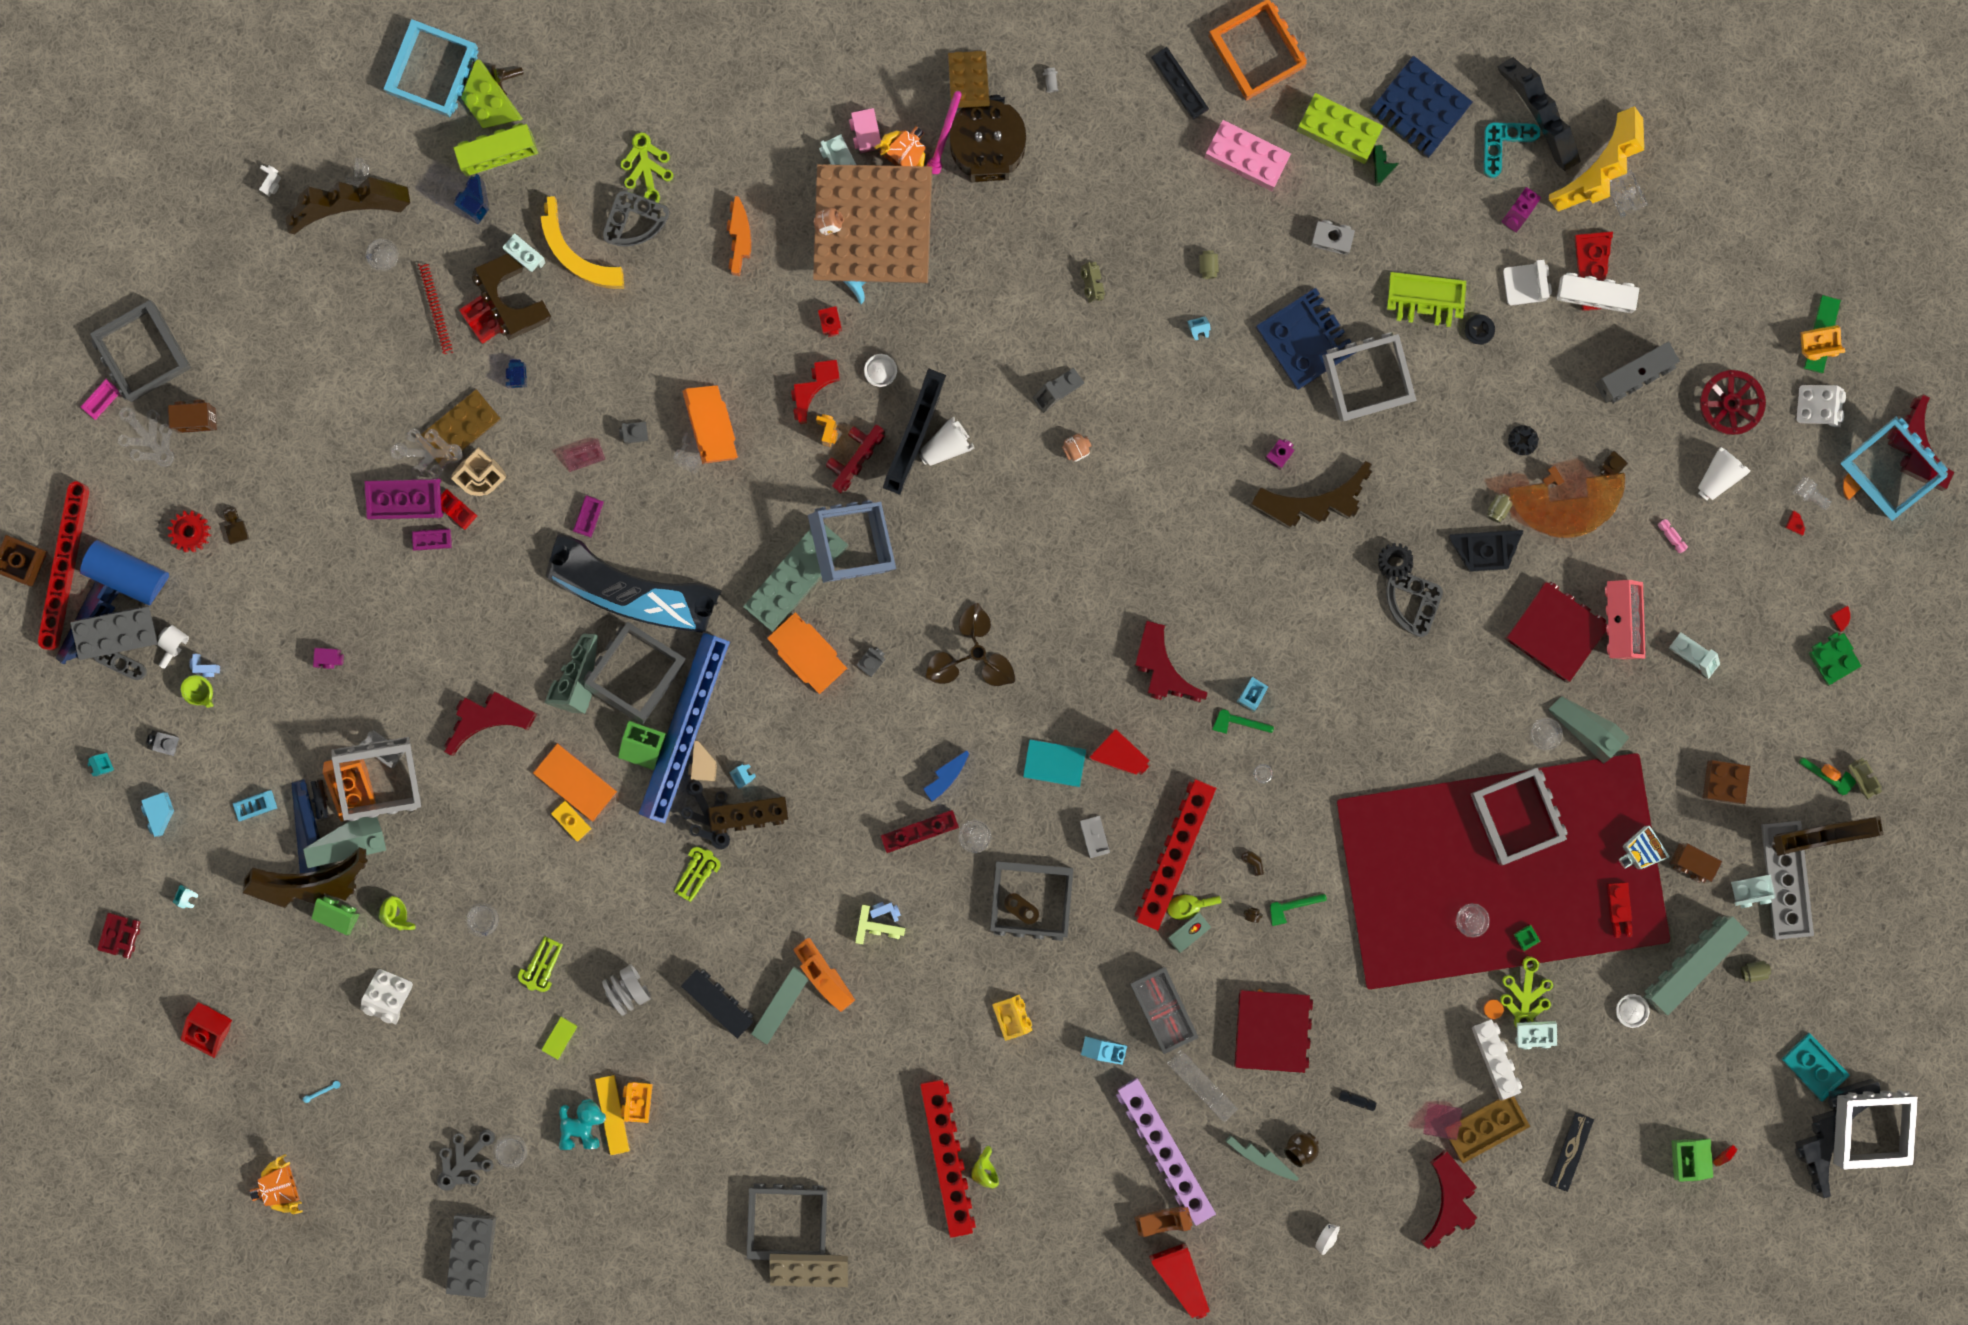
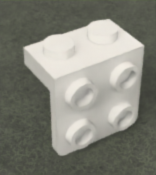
[1503,260,1552,306]
[1797,385,1846,427]
[361,969,413,1025]

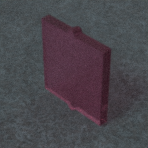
[1423,1103,1462,1140]

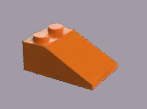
[323,759,376,822]

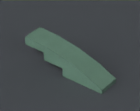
[751,967,809,1044]
[1225,1135,1299,1181]

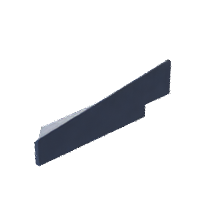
[56,581,120,664]
[291,779,320,874]

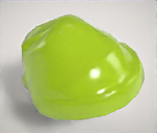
[180,675,214,708]
[379,896,416,930]
[971,1146,999,1189]

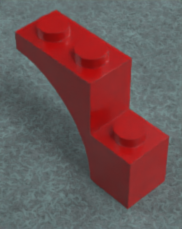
[791,360,840,424]

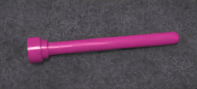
[926,91,961,174]

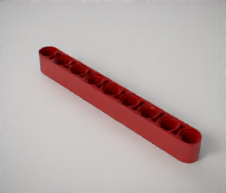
[38,481,89,650]

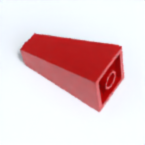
[1149,1243,1210,1319]

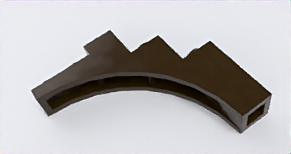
[285,177,410,235]
[1250,461,1372,528]
[1772,816,1884,856]
[242,847,368,908]

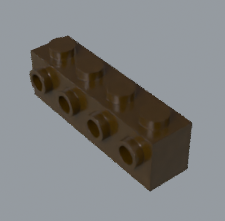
[707,797,788,834]

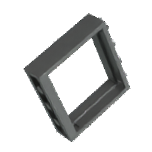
[90,300,191,402]
[584,622,686,725]
[990,861,1073,941]
[747,1183,828,1260]

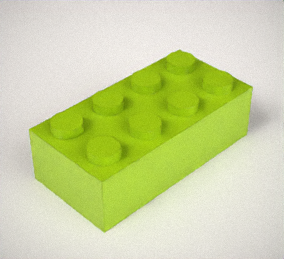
[1297,93,1383,164]
[453,123,539,177]

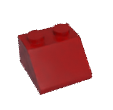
[181,1002,232,1058]

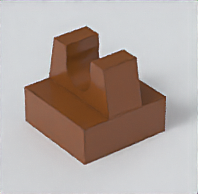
[1543,466,1565,486]

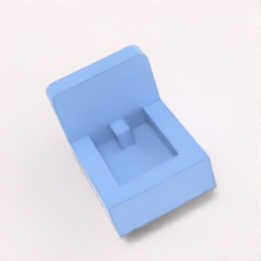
[190,654,220,677]
[870,902,901,922]

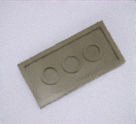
[770,1254,848,1288]

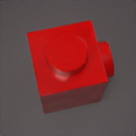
[818,306,842,337]

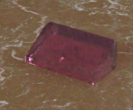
[562,439,606,472]

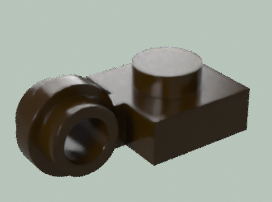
[224,507,249,545]

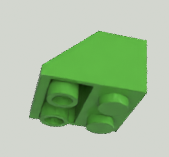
[618,721,667,770]
[312,896,360,935]
[1671,1138,1713,1182]

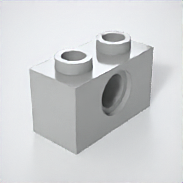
[1311,220,1355,256]

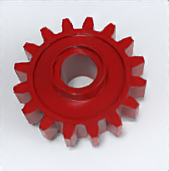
[168,511,211,553]

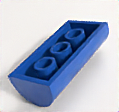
[80,540,169,606]

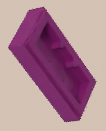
[573,496,604,538]
[412,529,452,551]

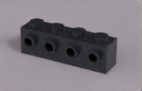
[681,968,754,1039]

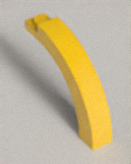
[541,196,624,289]

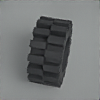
[1378,543,1413,580]

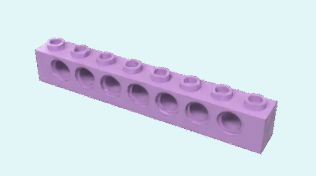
[1116,1078,1216,1226]

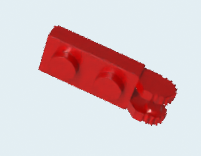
[1608,882,1632,938]

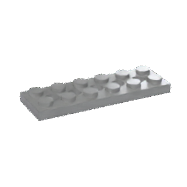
[1761,821,1814,940]

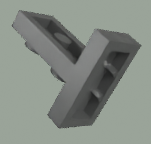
[1032,368,1084,413]

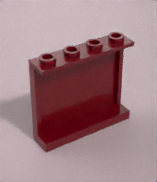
[1504,581,1607,683]
[1234,990,1313,1073]

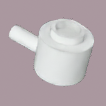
[158,625,189,669]

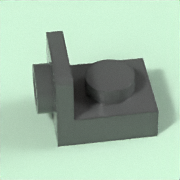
[619,422,649,444]
[857,647,886,677]

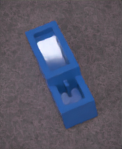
[924,751,969,802]

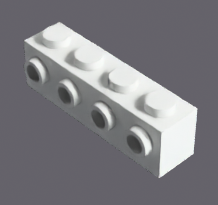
[1557,273,1639,314]
[1472,1020,1522,1101]

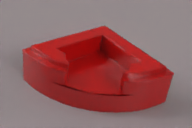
[1785,511,1805,536]
[1830,606,1850,632]
[1712,1145,1738,1167]

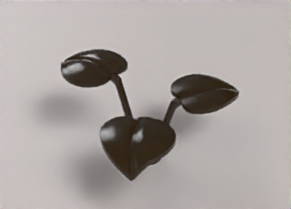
[925,603,1015,686]

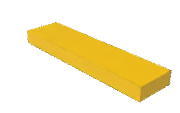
[595,1075,630,1155]

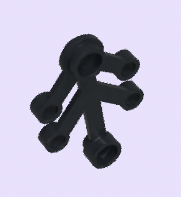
[680,780,730,850]

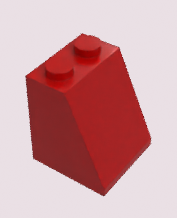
[1089,729,1150,775]

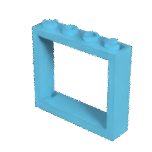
[384,19,479,117]
[1841,416,1948,521]

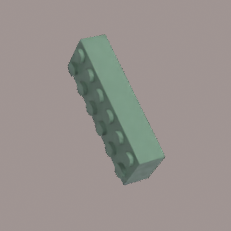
[743,524,848,632]
[1643,915,1749,1016]

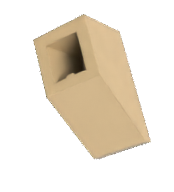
[688,741,717,781]

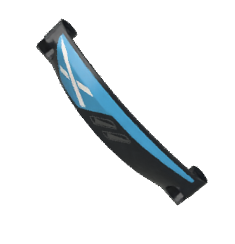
[546,533,722,633]

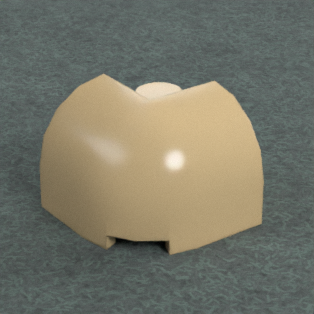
[451,447,506,496]

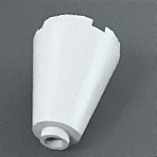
[919,417,974,466]
[1698,447,1750,500]

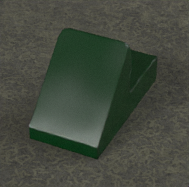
[1373,145,1399,186]

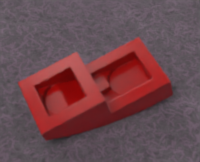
[441,489,478,530]

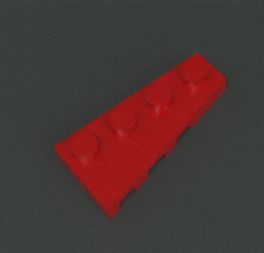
[1574,231,1613,311]

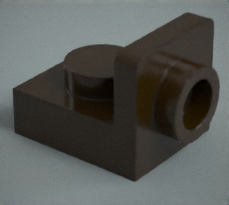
[1598,451,1628,480]

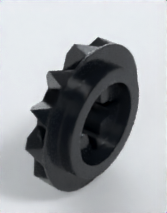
[1464,314,1495,345]
[1508,425,1539,456]

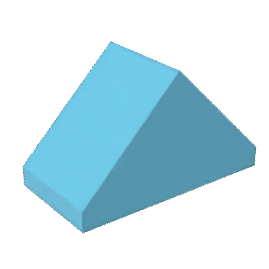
[1237,677,1268,712]

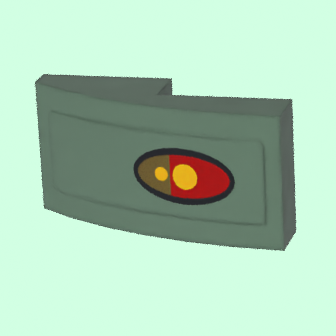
[1167,913,1211,953]

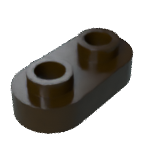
[1004,893,1039,924]

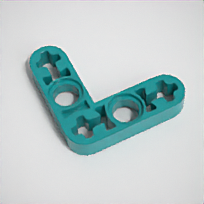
[1484,123,1541,178]

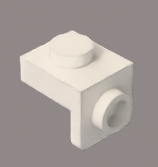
[259,165,281,197]

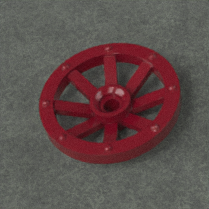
[1700,370,1766,435]

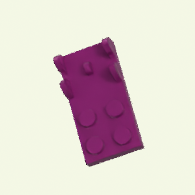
[365,478,444,519]

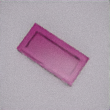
[81,379,120,420]

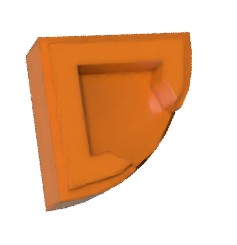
[1843,473,1862,500]

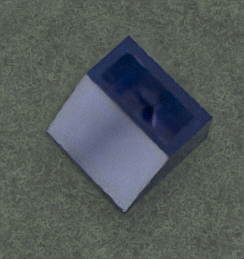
[454,173,489,224]

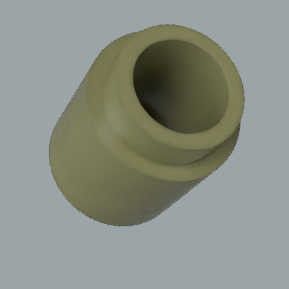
[1199,250,1219,279]
[1487,493,1513,523]
[1741,960,1771,983]

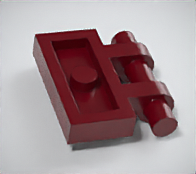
[97,913,141,959]

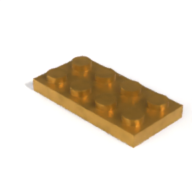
[948,51,990,108]
[417,389,501,467]
[1443,1096,1530,1164]

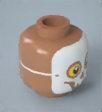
[814,207,844,235]
[1062,433,1092,462]

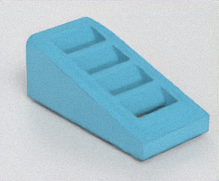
[233,790,277,822]

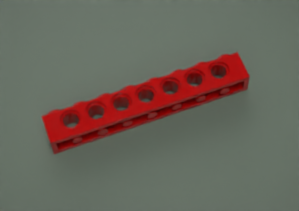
[1134,779,1217,931]
[920,1079,976,1238]

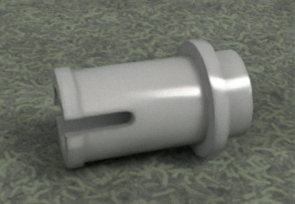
[1043,68,1059,93]

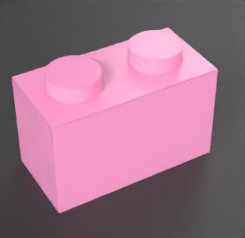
[849,108,881,154]

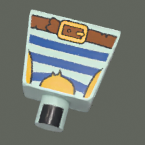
[1619,826,1670,869]

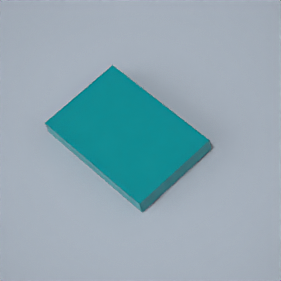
[1023,740,1086,787]
[1781,1033,1850,1102]

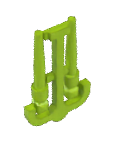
[674,847,721,902]
[518,936,563,992]

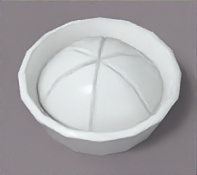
[864,354,897,387]
[1616,994,1650,1028]
[1315,1224,1340,1255]

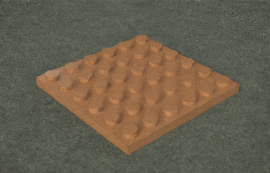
[813,164,932,283]

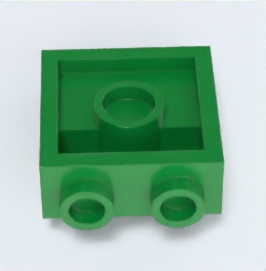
[1808,632,1862,686]

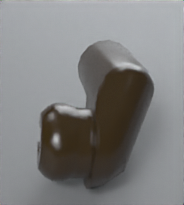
[1241,851,1264,876]

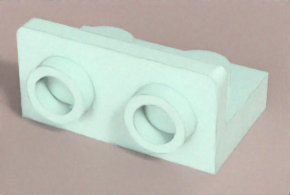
[819,134,856,165]
[503,233,545,272]
[1731,874,1776,908]
[1515,1021,1557,1049]

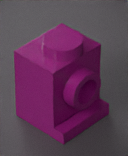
[1265,439,1295,470]
[313,648,344,669]

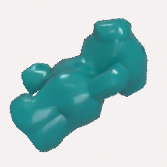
[559,1099,606,1150]

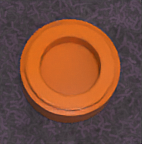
[1821,764,1841,781]
[1483,999,1504,1019]

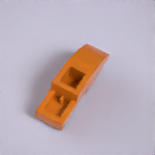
[727,196,751,276]
[793,938,855,1012]

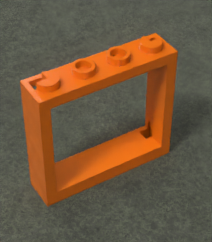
[1208,0,1307,101]

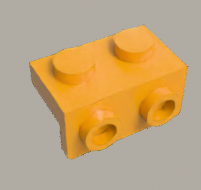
[1800,325,1845,360]
[816,414,838,448]
[621,1082,653,1123]

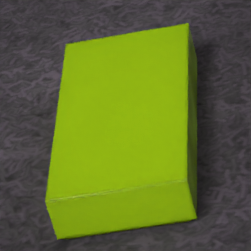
[542,1016,578,1060]

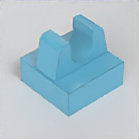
[1187,316,1211,340]
[729,764,756,789]

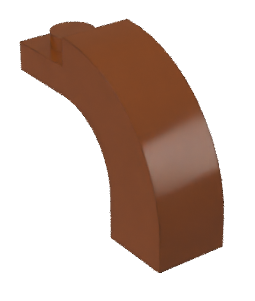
[1134,1207,1193,1237]

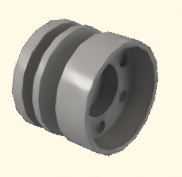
[602,964,651,1016]

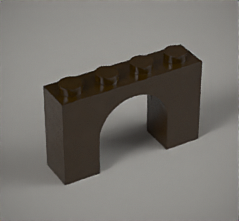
[472,253,551,341]

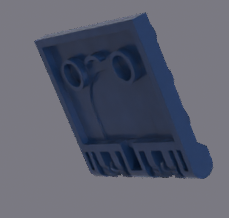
[1369,55,1473,158]
[1256,288,1357,390]

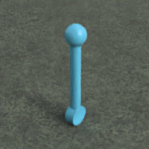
[303,1081,341,1103]

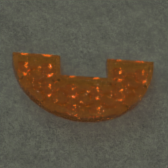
[1508,473,1625,538]

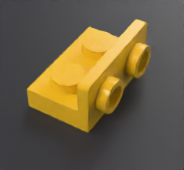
[992,995,1032,1041]

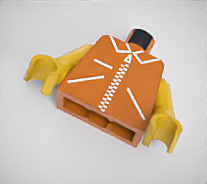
[875,126,925,166]
[250,1154,303,1214]

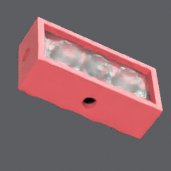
[1605,580,1645,660]

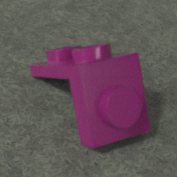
[1501,187,1541,233]

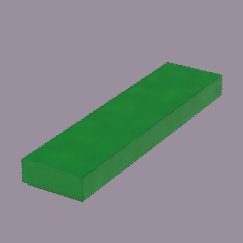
[1804,295,1841,374]

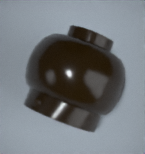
[1284,1132,1319,1168]

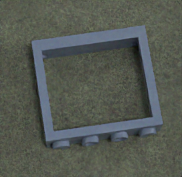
[808,500,896,583]

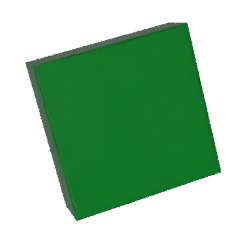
[1513,925,1541,951]

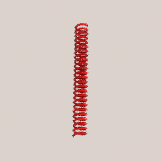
[418,264,453,354]

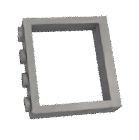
[1322,332,1417,422]
[331,737,421,821]
[1471,768,1567,865]
[1833,1090,1917,1169]

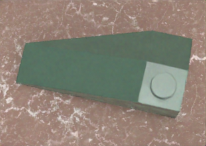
[545,634,598,714]
[1548,696,1629,764]
[303,817,386,868]

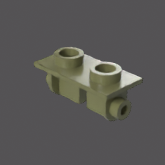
[1080,262,1105,303]
[1848,758,1882,800]

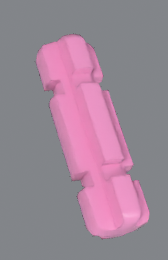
[1658,519,1688,553]

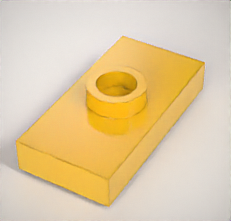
[551,801,592,842]

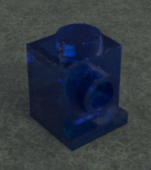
[506,359,527,388]

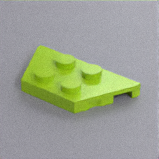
[461,60,523,128]

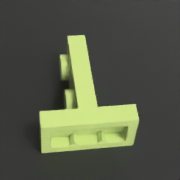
[855,905,905,944]

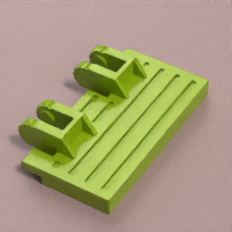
[1387,272,1466,327]

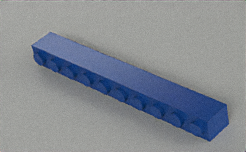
[639,633,730,823]

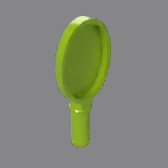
[1167,895,1221,920]

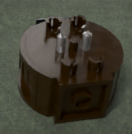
[950,95,1026,183]

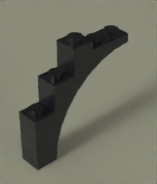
[1497,57,1581,171]
[883,368,946,495]
[1795,1079,1881,1198]

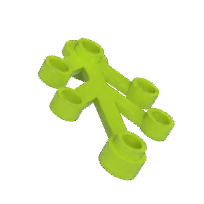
[621,133,673,205]
[1500,956,1553,1028]

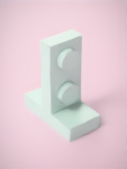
[1669,632,1720,679]

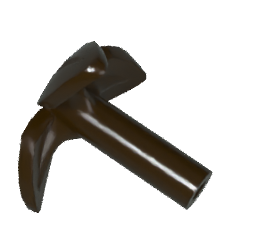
[491,65,524,95]

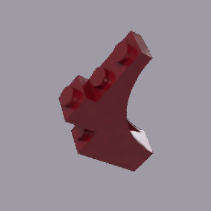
[1887,394,1955,491]
[1135,621,1208,703]
[444,691,537,756]
[1421,1150,1477,1249]

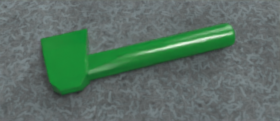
[1212,709,1274,734]
[1799,758,1856,796]
[1270,894,1327,926]

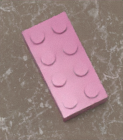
[1204,120,1291,191]

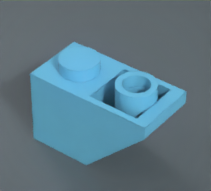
[141,792,174,837]
[1081,1036,1127,1065]

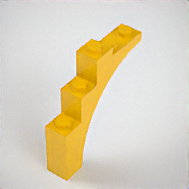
[1549,106,1644,211]

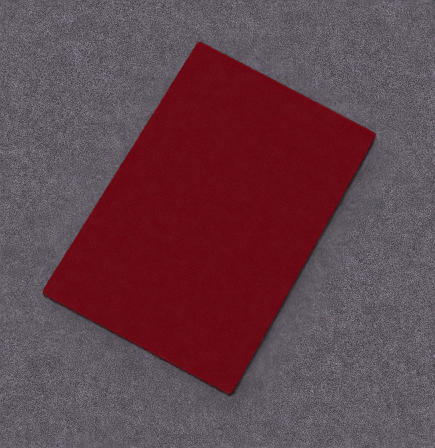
[1337,753,1670,990]

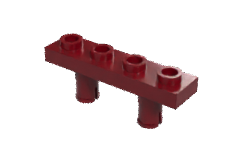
[826,424,885,494]
[880,810,959,853]

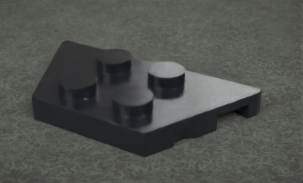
[1449,530,1523,572]

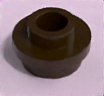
[1243,907,1263,923]

